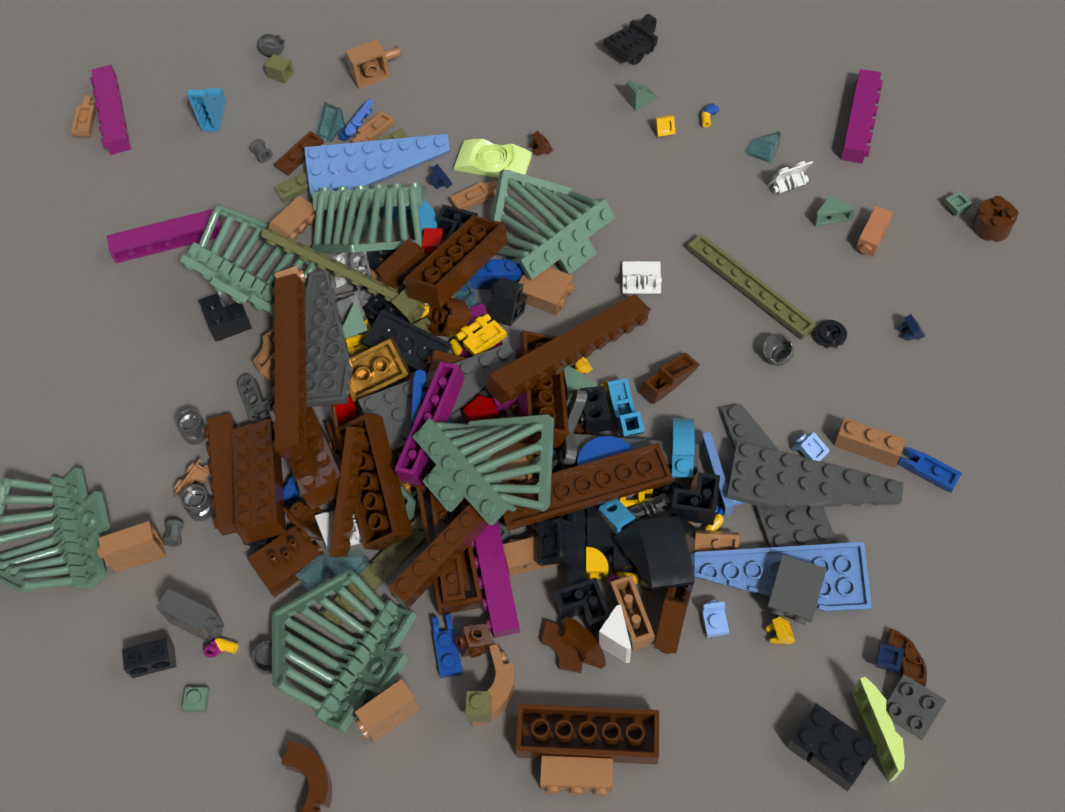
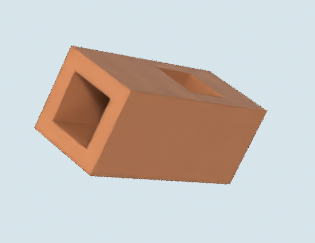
[856,206,893,257]

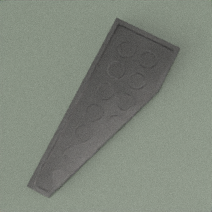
[358,343,517,453]
[721,404,836,547]
[726,441,904,509]

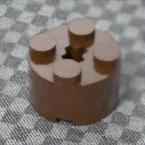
[973,196,1019,242]
[428,298,472,337]

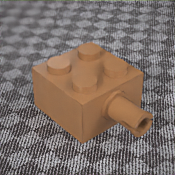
[345,39,401,89]

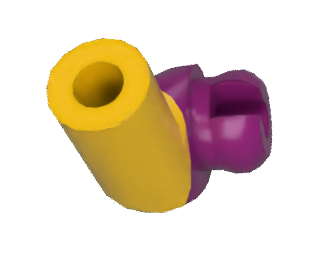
[449,339,473,358]
[607,571,639,588]
[203,638,239,657]

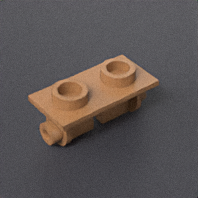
[173,459,210,498]

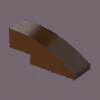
[639,352,700,404]

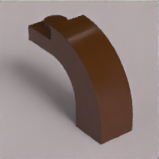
[281,741,332,812]

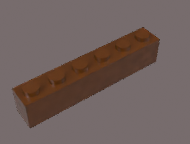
[205,414,237,536]
[388,504,489,610]

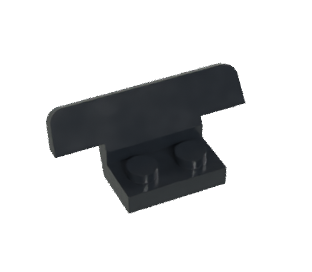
[537,509,586,586]

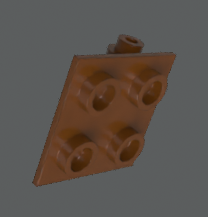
[282,502,323,541]

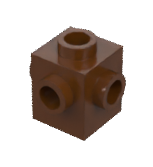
[455,623,493,658]

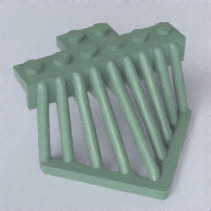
[491,169,615,280]
[312,183,426,253]
[180,204,317,319]
[413,414,554,526]
[0,468,110,593]
[272,569,417,733]

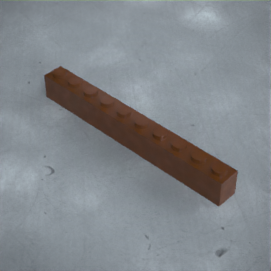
[273,273,308,459]
[485,294,651,405]

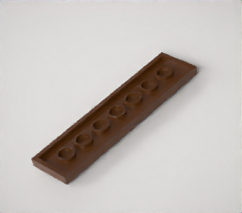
[502,443,673,531]

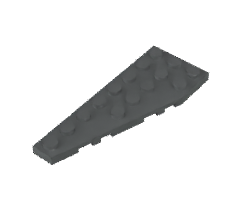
[305,271,353,407]

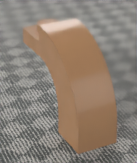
[465,644,515,727]

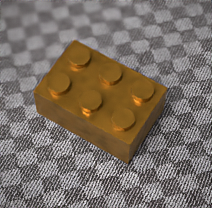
[349,338,411,401]

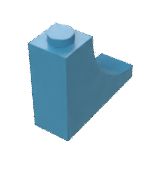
[187,88,226,132]

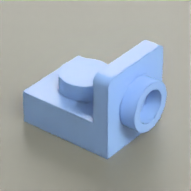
[792,432,830,461]
[701,600,729,638]

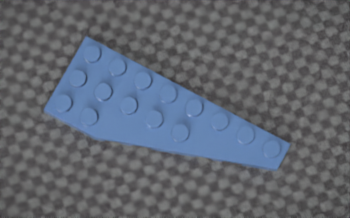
[304,134,450,200]
[695,542,872,612]

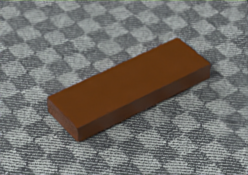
[274,131,324,176]

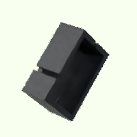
[787,703,878,791]

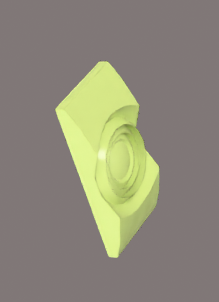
[454,139,532,178]
[852,677,905,782]

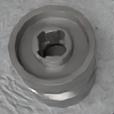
[175,408,207,445]
[180,484,215,521]

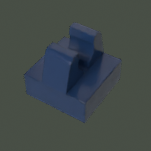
[429,164,453,189]
[898,314,925,341]
[875,643,904,673]

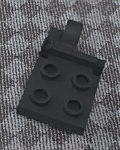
[603,14,658,65]

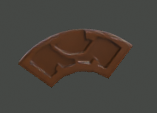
[561,616,606,669]
[541,621,582,673]
[886,629,927,687]

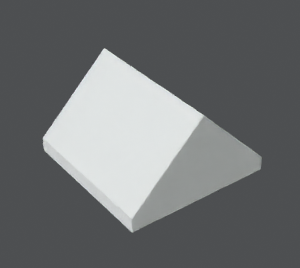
[599,605,631,663]

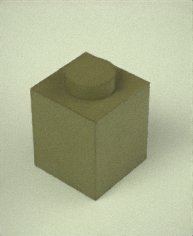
[264,54,294,83]
[391,288,426,324]
[465,691,492,723]

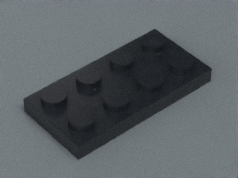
[363,309,452,374]

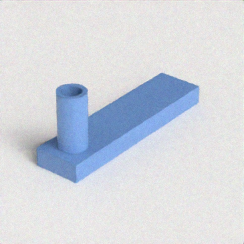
[702,431,744,516]

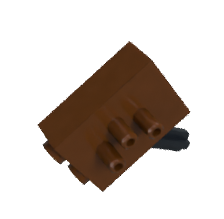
[243,525,325,598]

